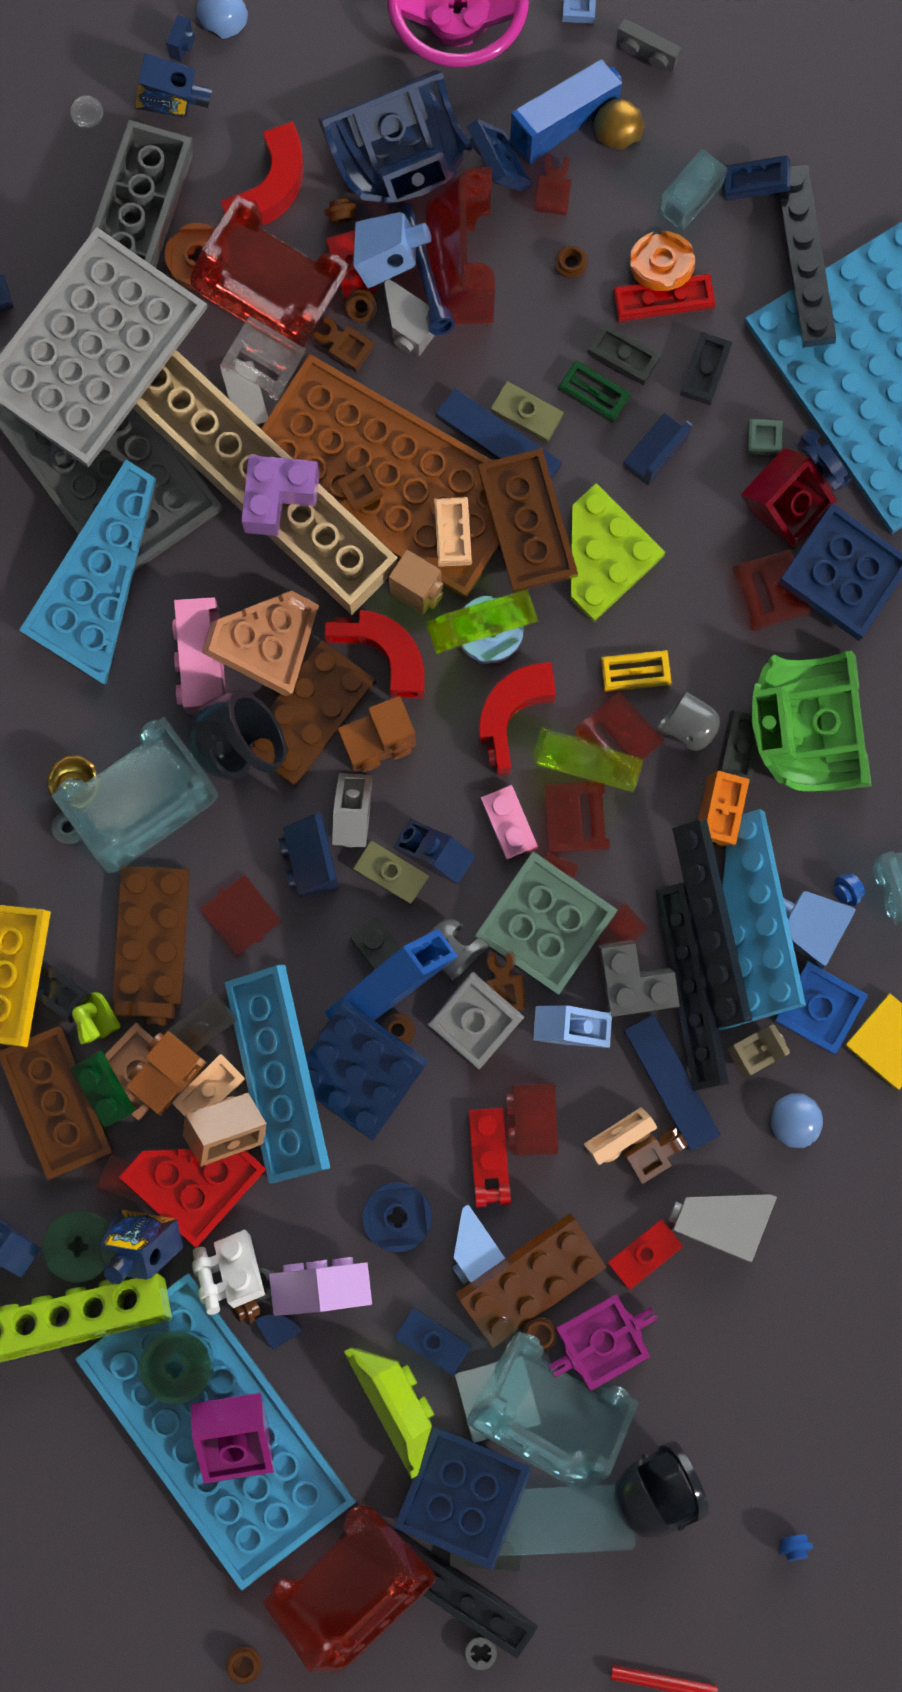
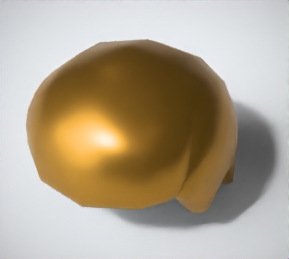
[593,99,645,150]
[47,756,99,809]

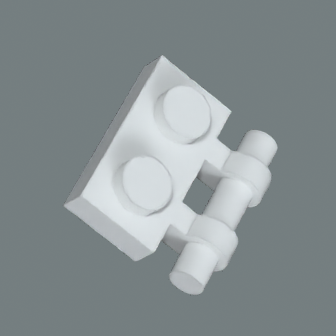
[192,1230,265,1315]

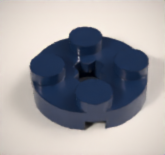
[795,428,851,491]
[362,1182,432,1253]

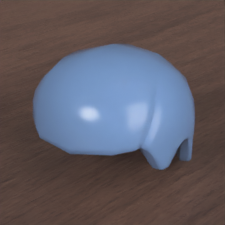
[195,0,248,39]
[771,1093,823,1148]

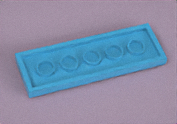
[225,965,330,1184]

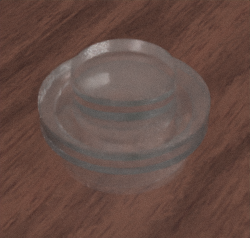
[70,95,103,128]

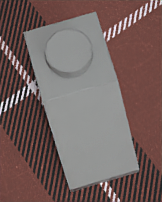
[384,279,435,356]
[332,773,373,847]

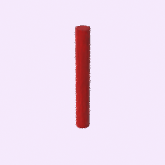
[610,1665,718,1692]

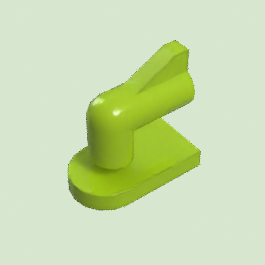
[72,992,121,1045]

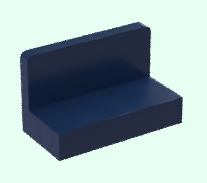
[623,412,693,485]

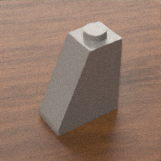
[668,1194,777,1262]

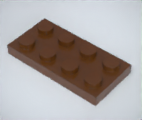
[477,448,578,593]
[252,640,376,787]
[112,866,190,1006]
[0,1025,114,1180]
[456,1213,607,1348]

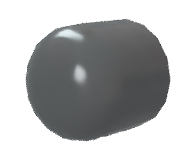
[656,691,720,751]
[429,919,489,981]

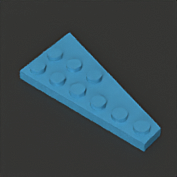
[19,460,156,685]
[719,809,806,1031]

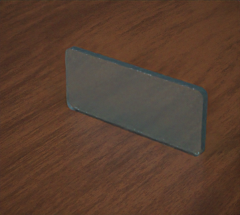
[498,1485,636,1557]

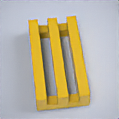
[600,650,672,692]

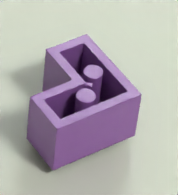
[242,455,320,536]

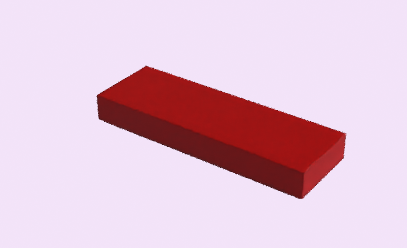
[613,273,715,322]

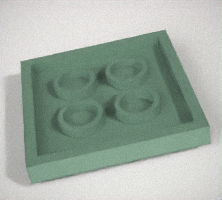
[475,852,618,995]

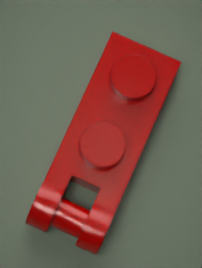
[469,1108,511,1208]

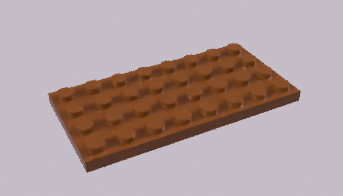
[261,354,499,599]

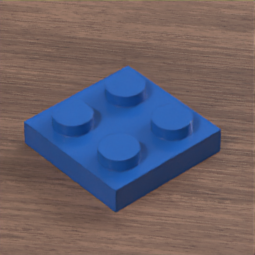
[774,961,868,1055]

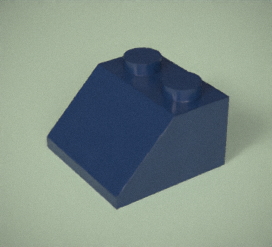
[279,813,339,898]

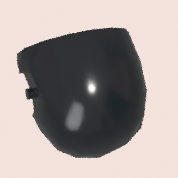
[189,690,287,780]
[613,1441,709,1537]

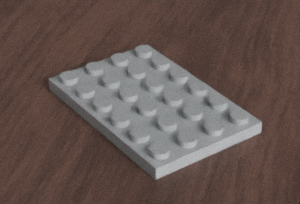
[0,227,207,467]

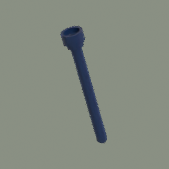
[401,203,455,335]

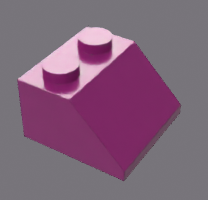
[191,1393,274,1484]

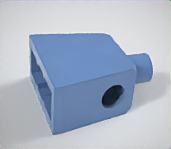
[353,212,431,288]
[783,891,856,969]

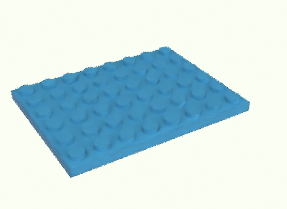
[744,222,902,535]

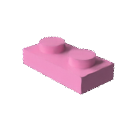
[481,785,538,861]

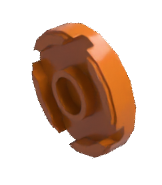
[630,231,695,291]

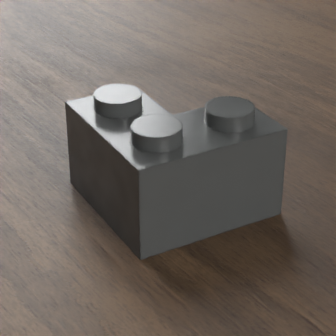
[598,940,680,1017]

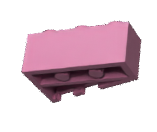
[172,597,225,714]

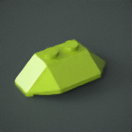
[344,1347,434,1479]

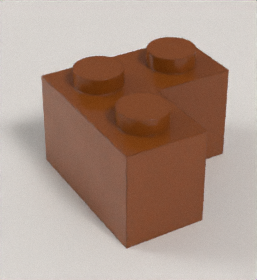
[338,696,416,772]
[126,1031,207,1116]

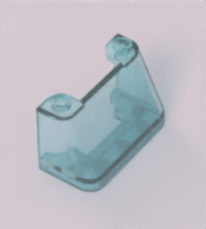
[52,717,218,873]
[467,1331,639,1489]

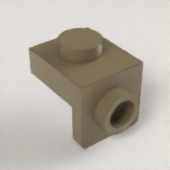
[727,1024,790,1079]

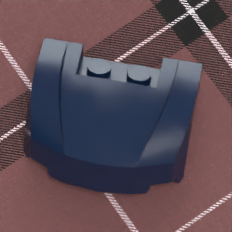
[318,70,473,203]

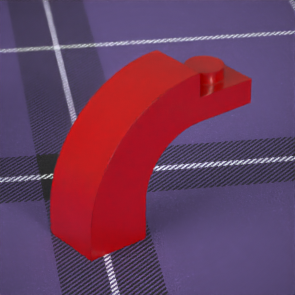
[220,121,304,226]
[325,610,425,699]
[479,662,556,775]

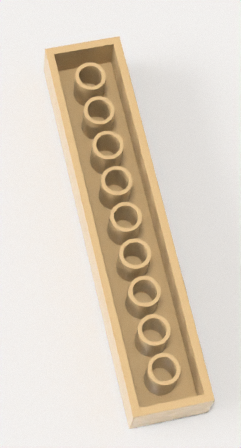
[133,350,398,615]

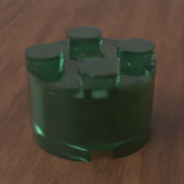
[43,1211,110,1282]
[139,1330,215,1404]

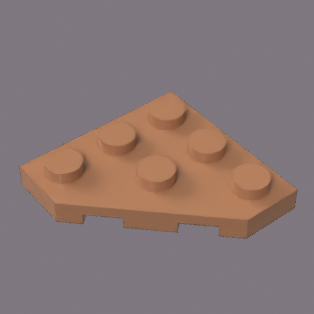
[202,590,319,696]

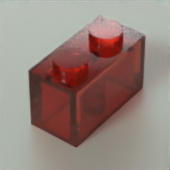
[506,1084,558,1156]

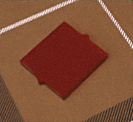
[201,875,281,956]

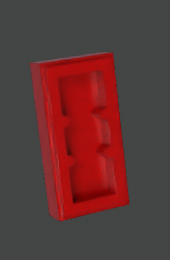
[326,230,377,302]
[607,1219,684,1290]

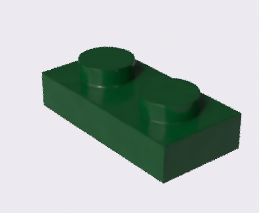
[70,1051,136,1128]

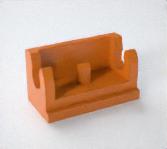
[698,771,750,847]

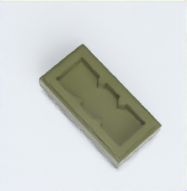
[491,381,564,443]
[353,840,429,905]

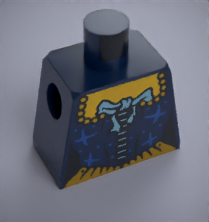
[135,53,212,117]
[100,1209,183,1284]

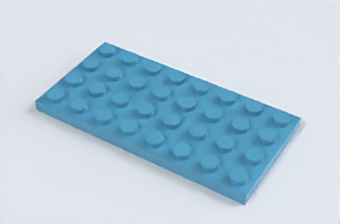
[75,1273,356,1591]

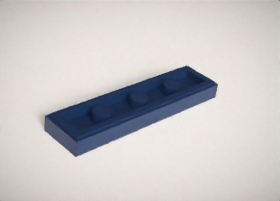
[436,388,562,479]
[624,1014,721,1152]

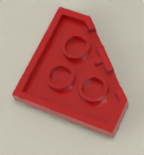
[118,1148,266,1248]

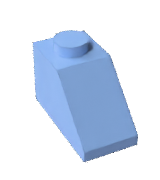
[533,1006,612,1048]
[452,1205,505,1285]

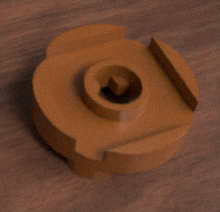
[165,223,231,290]

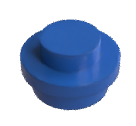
[834,873,865,906]
[778,1535,814,1562]

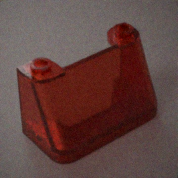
[426,167,495,324]
[190,195,351,350]
[262,1505,436,1672]

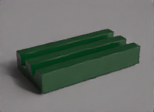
[558,360,631,423]

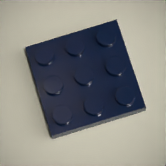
[777,503,902,641]
[306,999,429,1141]
[394,1426,533,1570]

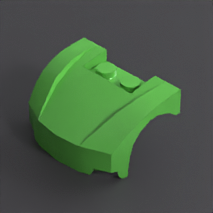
[752,651,872,791]

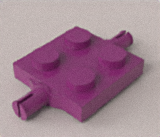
[548,1294,658,1391]

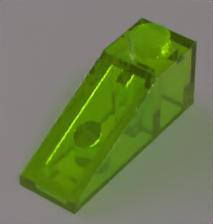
[426,589,538,655]
[532,727,644,792]

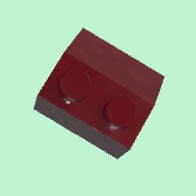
[740,448,837,549]

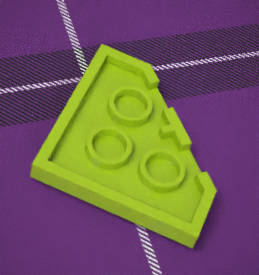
[570,483,666,623]

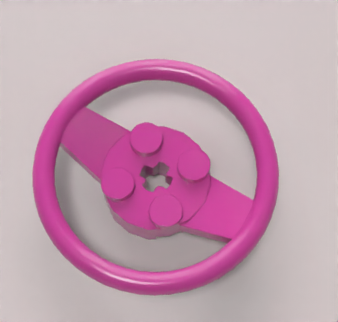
[387,0,529,67]

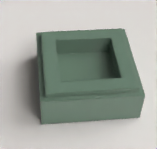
[747,419,783,456]

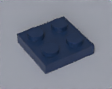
[466,119,533,192]

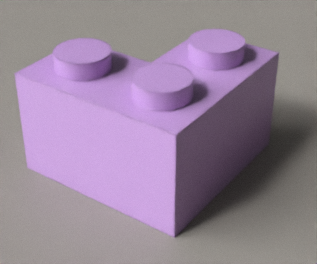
[269,1257,372,1316]

